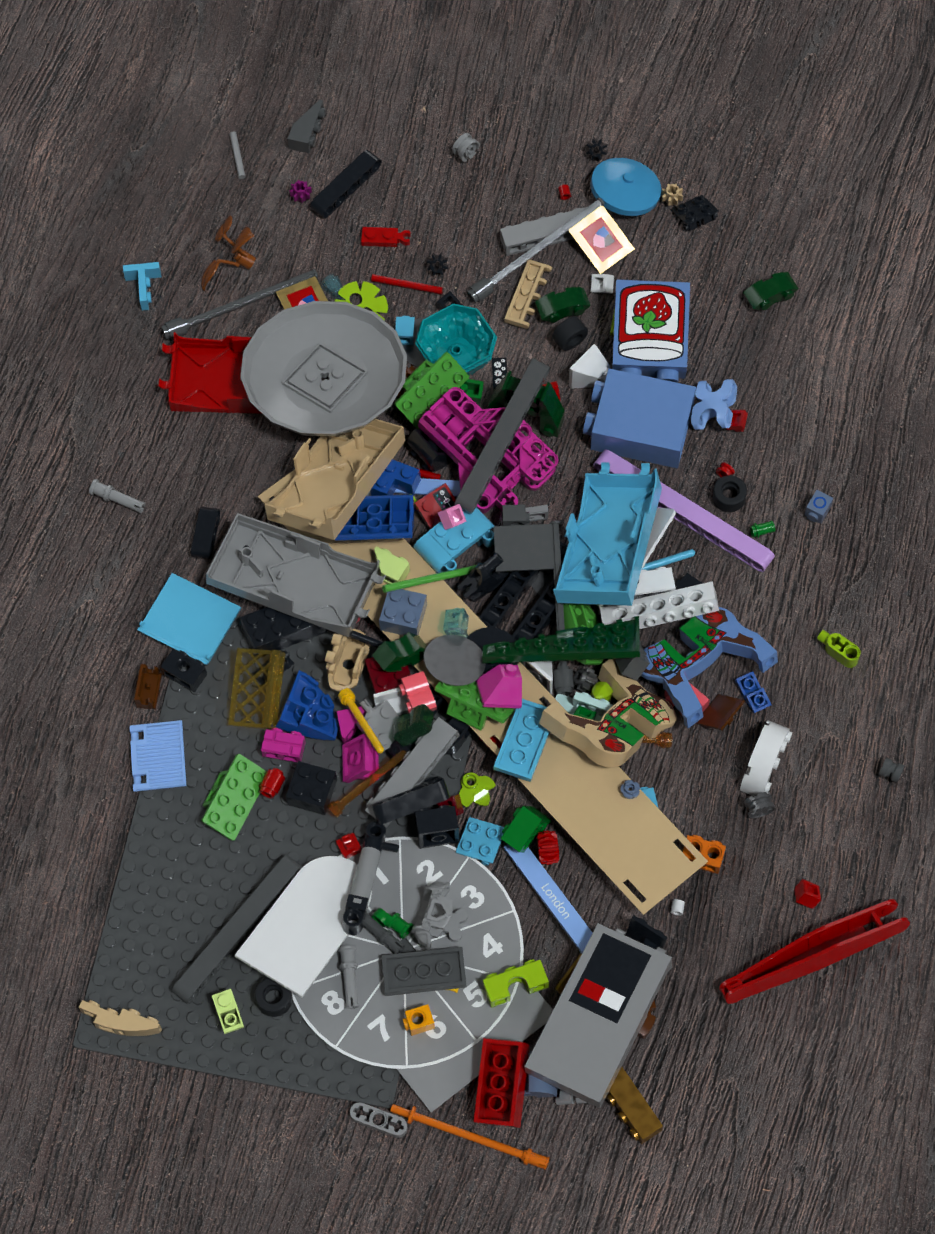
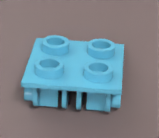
[456,817,504,866]

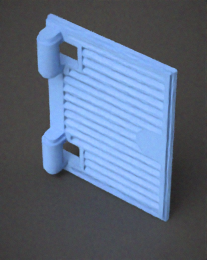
[129,720,187,792]

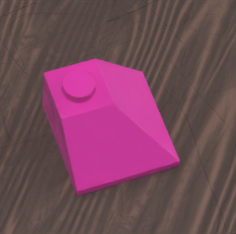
[476,664,522,708]

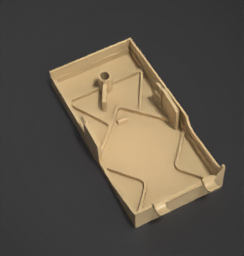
[265,419,405,540]

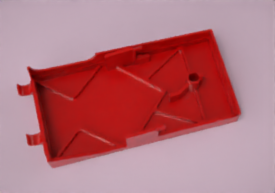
[158,332,262,414]

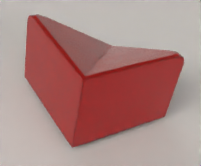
[794,879,821,909]

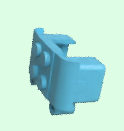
[414,507,495,573]

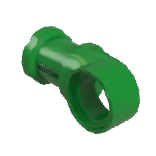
[371,908,414,939]

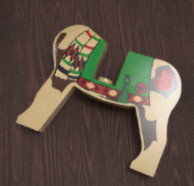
[539,659,677,768]

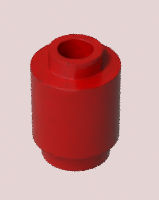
[259,768,285,799]

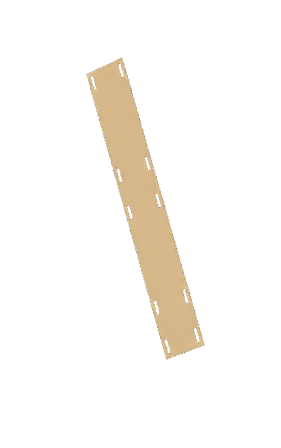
[258,469,708,915]

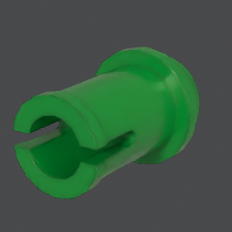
[750,521,775,538]

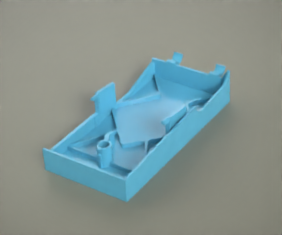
[553,462,662,606]

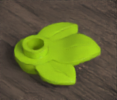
[459,772,496,808]

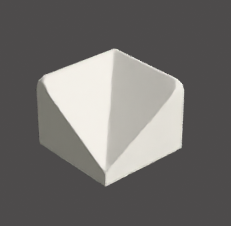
[591,274,614,294]

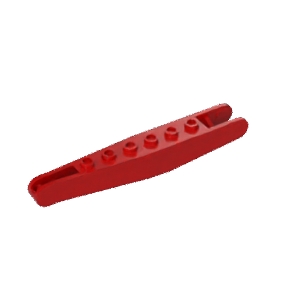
[719,899,910,1004]

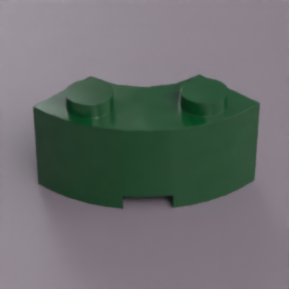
[743,272,799,311]
[535,287,591,323]
[372,632,427,672]

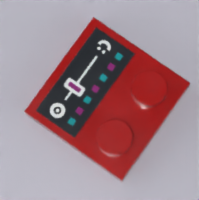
[414,483,456,530]

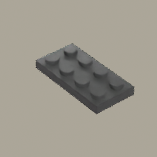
[382,947,467,996]

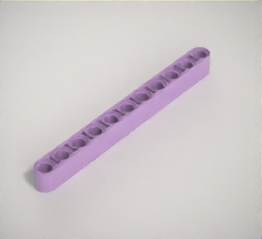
[593,449,775,572]

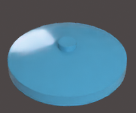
[590,158,661,216]

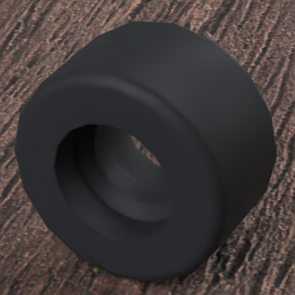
[552,316,588,351]
[712,475,747,513]
[255,978,293,1017]

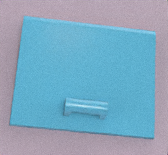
[137,573,241,665]

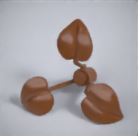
[201,215,256,291]

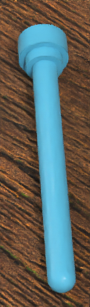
[641,549,695,571]

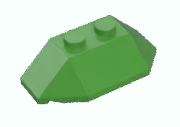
[563,603,603,665]

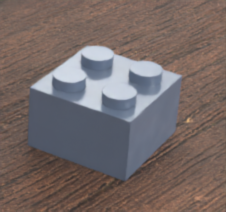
[379,589,427,636]

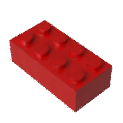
[474,1038,530,1128]

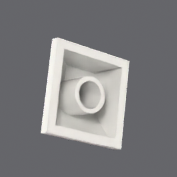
[569,344,610,389]
[522,661,553,695]

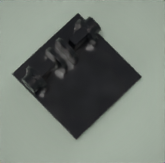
[671,195,719,231]

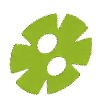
[335,281,388,320]

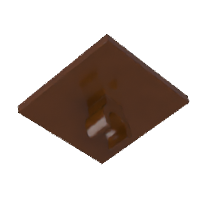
[696,694,745,731]

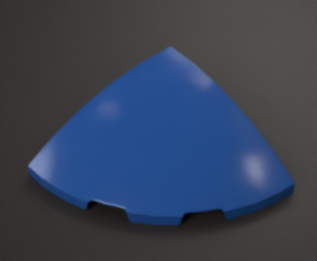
[275,670,338,741]

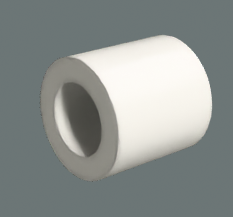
[670,899,685,916]

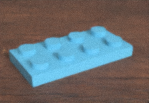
[493,699,550,782]

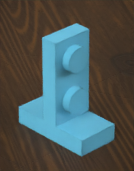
[123,262,161,311]

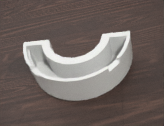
[740,720,793,796]

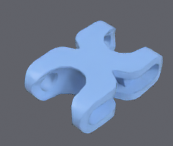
[691,379,737,430]

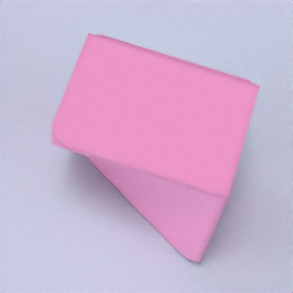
[438,504,467,530]

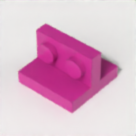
[342,733,379,783]

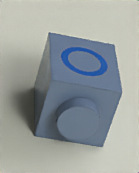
[804,490,834,524]

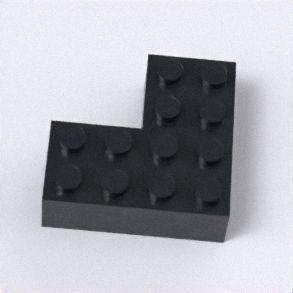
[240,607,328,659]

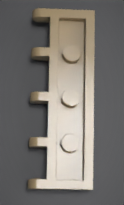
[504,260,552,329]

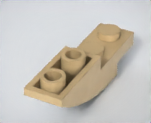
[79,1000,162,1036]

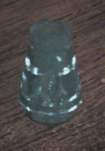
[322,274,344,300]

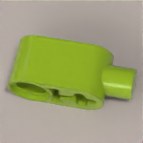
[817,630,861,668]

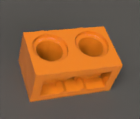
[683,835,726,874]

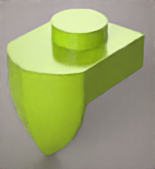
[590,682,613,701]

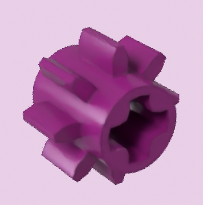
[289,180,312,203]

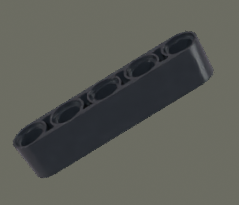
[310,150,382,219]

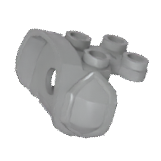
[411,882,468,951]

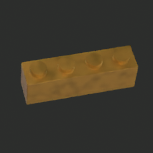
[606,1067,663,1144]

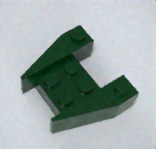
[487,371,565,437]

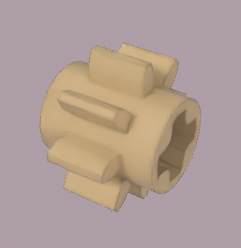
[662,184,683,206]

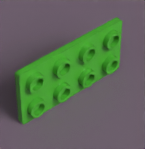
[394,352,469,429]
[434,681,516,730]
[201,754,267,841]

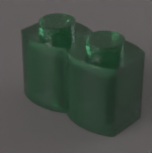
[393,704,434,746]

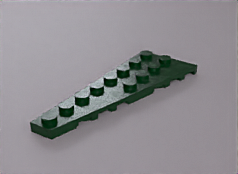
[482,616,640,664]

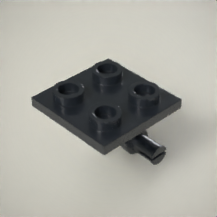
[625,915,668,950]

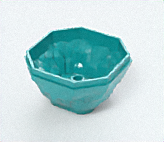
[415,304,497,375]

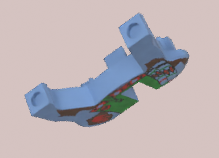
[641,607,778,728]

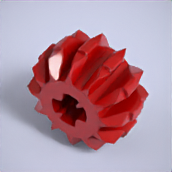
[537,830,559,865]

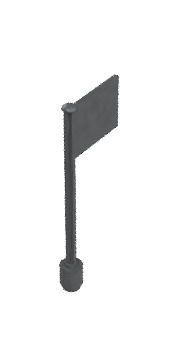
[494,520,574,695]

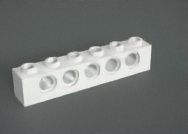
[600,581,719,629]

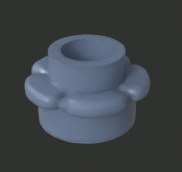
[620,780,640,799]

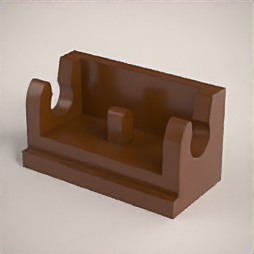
[134,664,162,710]

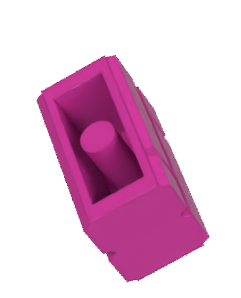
[261,728,306,763]

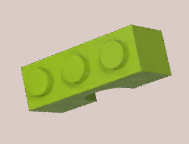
[483,959,549,1008]

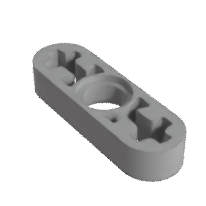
[350,1102,408,1138]

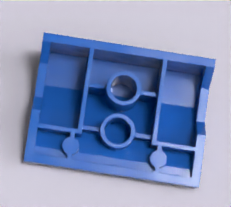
[335,495,414,541]

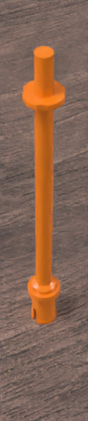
[390,1104,550,1170]

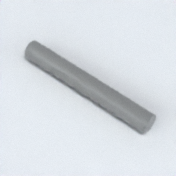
[229,131,246,179]

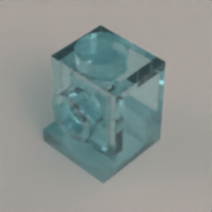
[443,608,469,638]

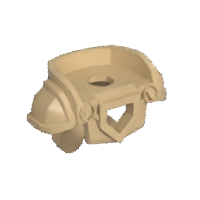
[325,629,370,692]

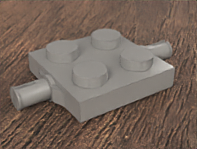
[356,699,410,755]

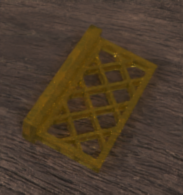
[228,648,285,730]

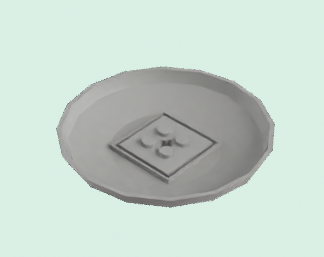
[241,301,407,436]

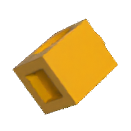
[402,1004,435,1036]

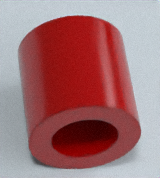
[558,184,571,200]

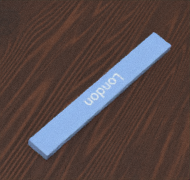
[504,844,592,953]

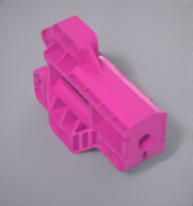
[418,387,558,514]

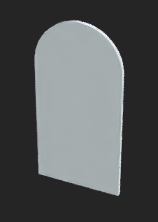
[235,856,372,998]

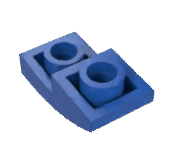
[735,671,771,713]

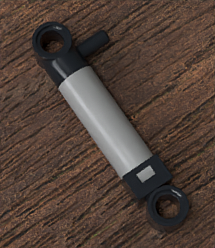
[343,821,399,935]

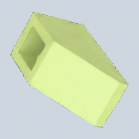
[374,546,410,584]
[212,989,244,1034]

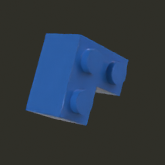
[370,459,421,496]

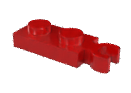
[361,227,411,247]

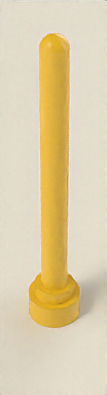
[338,688,384,753]

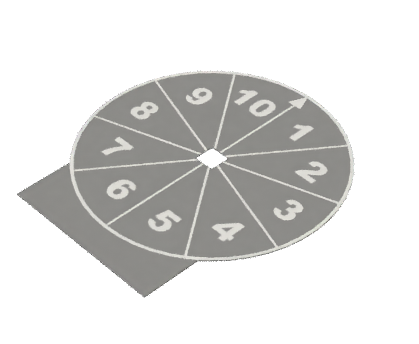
[291,837,553,1113]

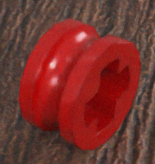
[716,462,735,478]

